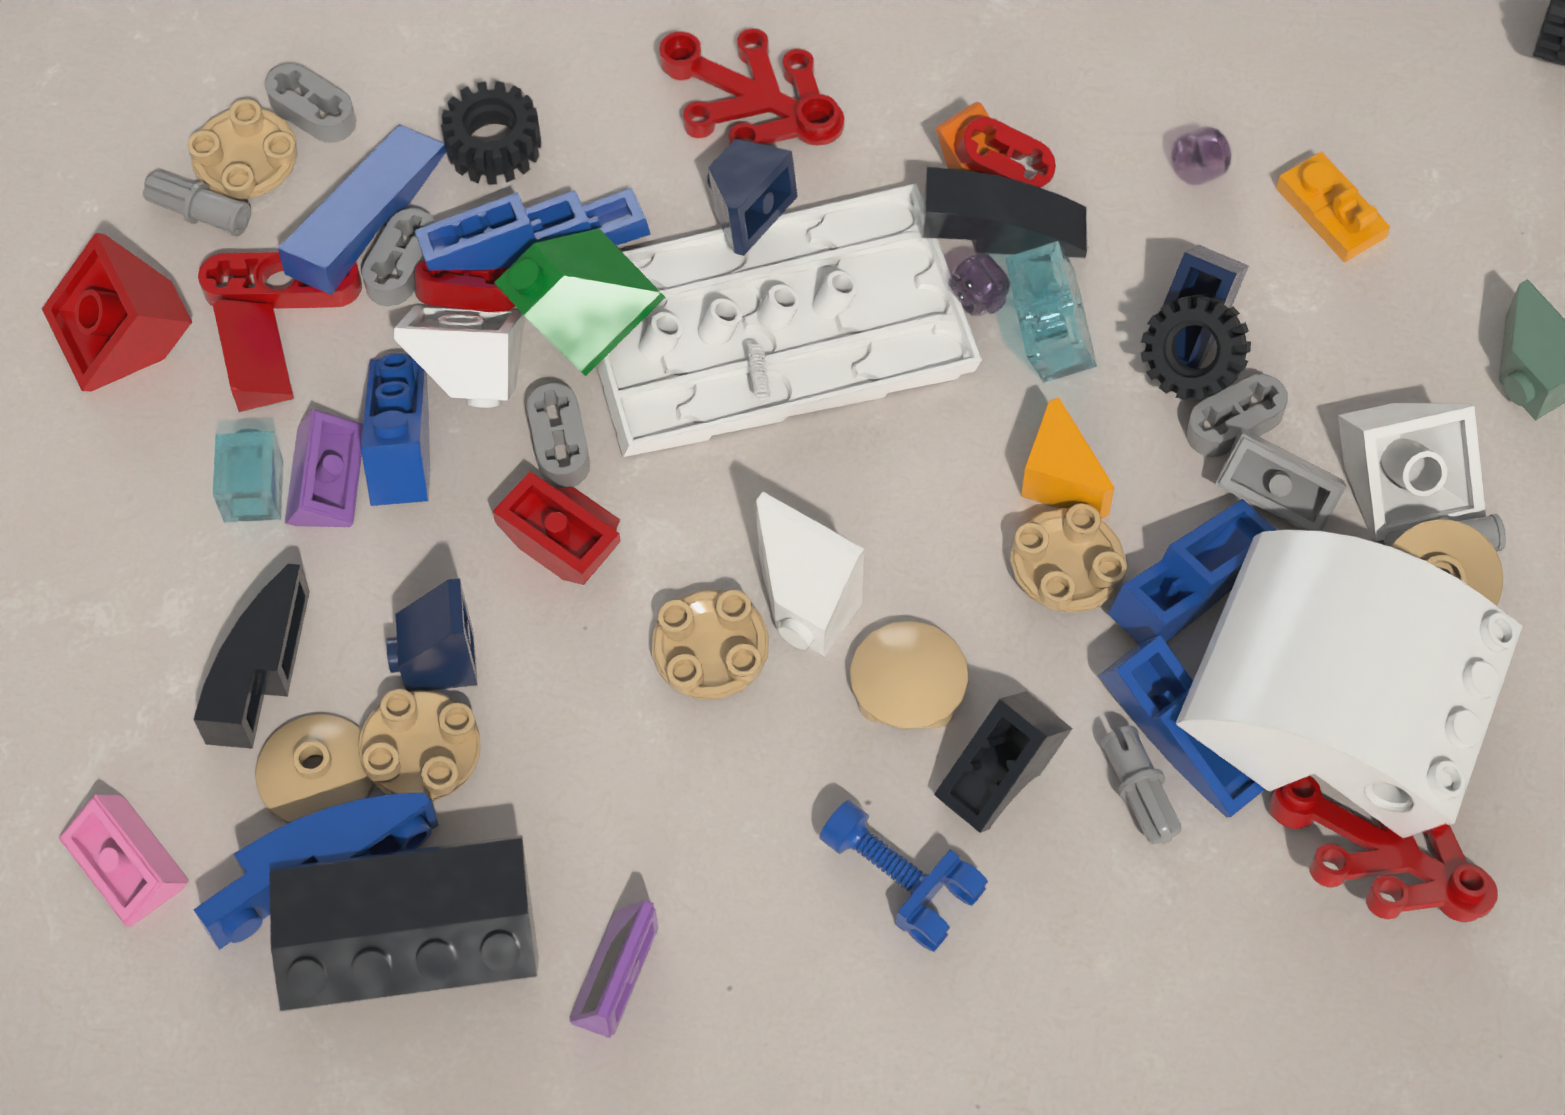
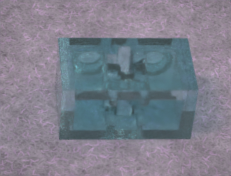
[1005,241,1098,383]

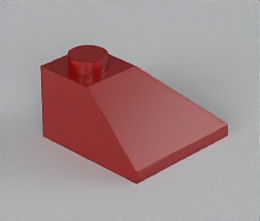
[41,233,192,392]

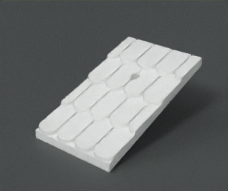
[597,183,982,457]

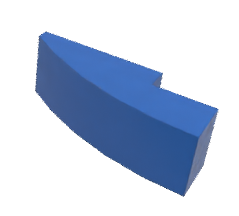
[1108,499,1276,643]
[1099,635,1265,818]

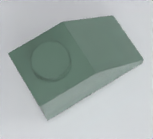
[1499,279,1565,421]

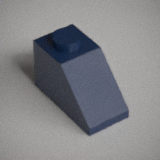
[707,139,798,256]
[1144,244,1249,369]
[386,578,478,692]

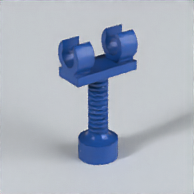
[819,800,988,952]

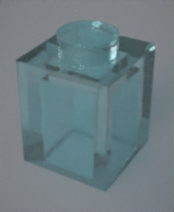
[213,428,284,523]

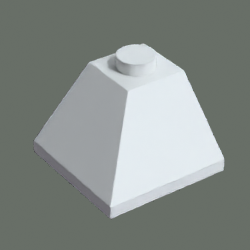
[394,305,525,408]
[1338,403,1486,542]
[756,492,864,657]

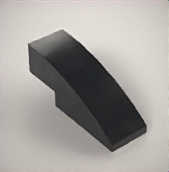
[923,167,1087,258]
[193,564,310,749]

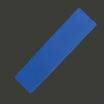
[414,188,651,270]

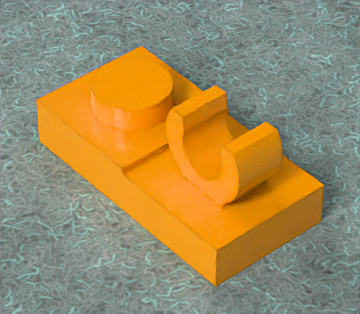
[1276,151,1391,263]

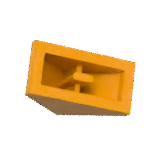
[1021,397,1115,519]

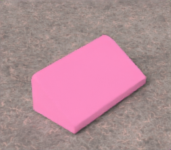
[59,794,189,926]

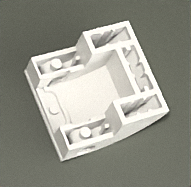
[1175,530,1523,838]

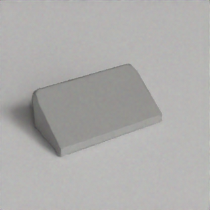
[1215,428,1347,531]

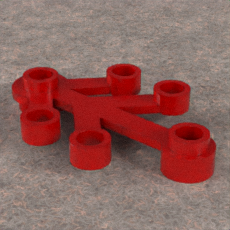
[659,28,845,146]
[1268,776,1498,922]

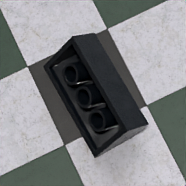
[270,835,539,1011]

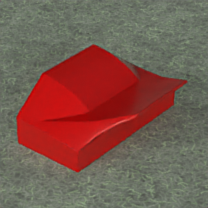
[492,471,621,585]

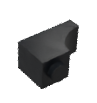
[934,691,1073,833]

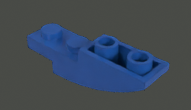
[193,793,439,950]

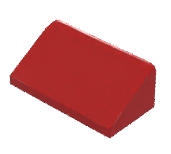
[212,300,294,412]

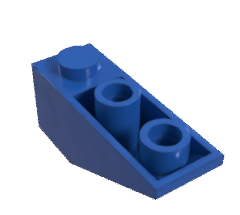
[361,353,430,506]

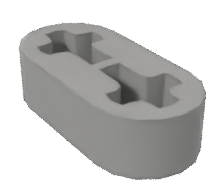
[265,63,356,143]
[362,208,435,307]
[1186,374,1288,457]
[527,383,590,488]

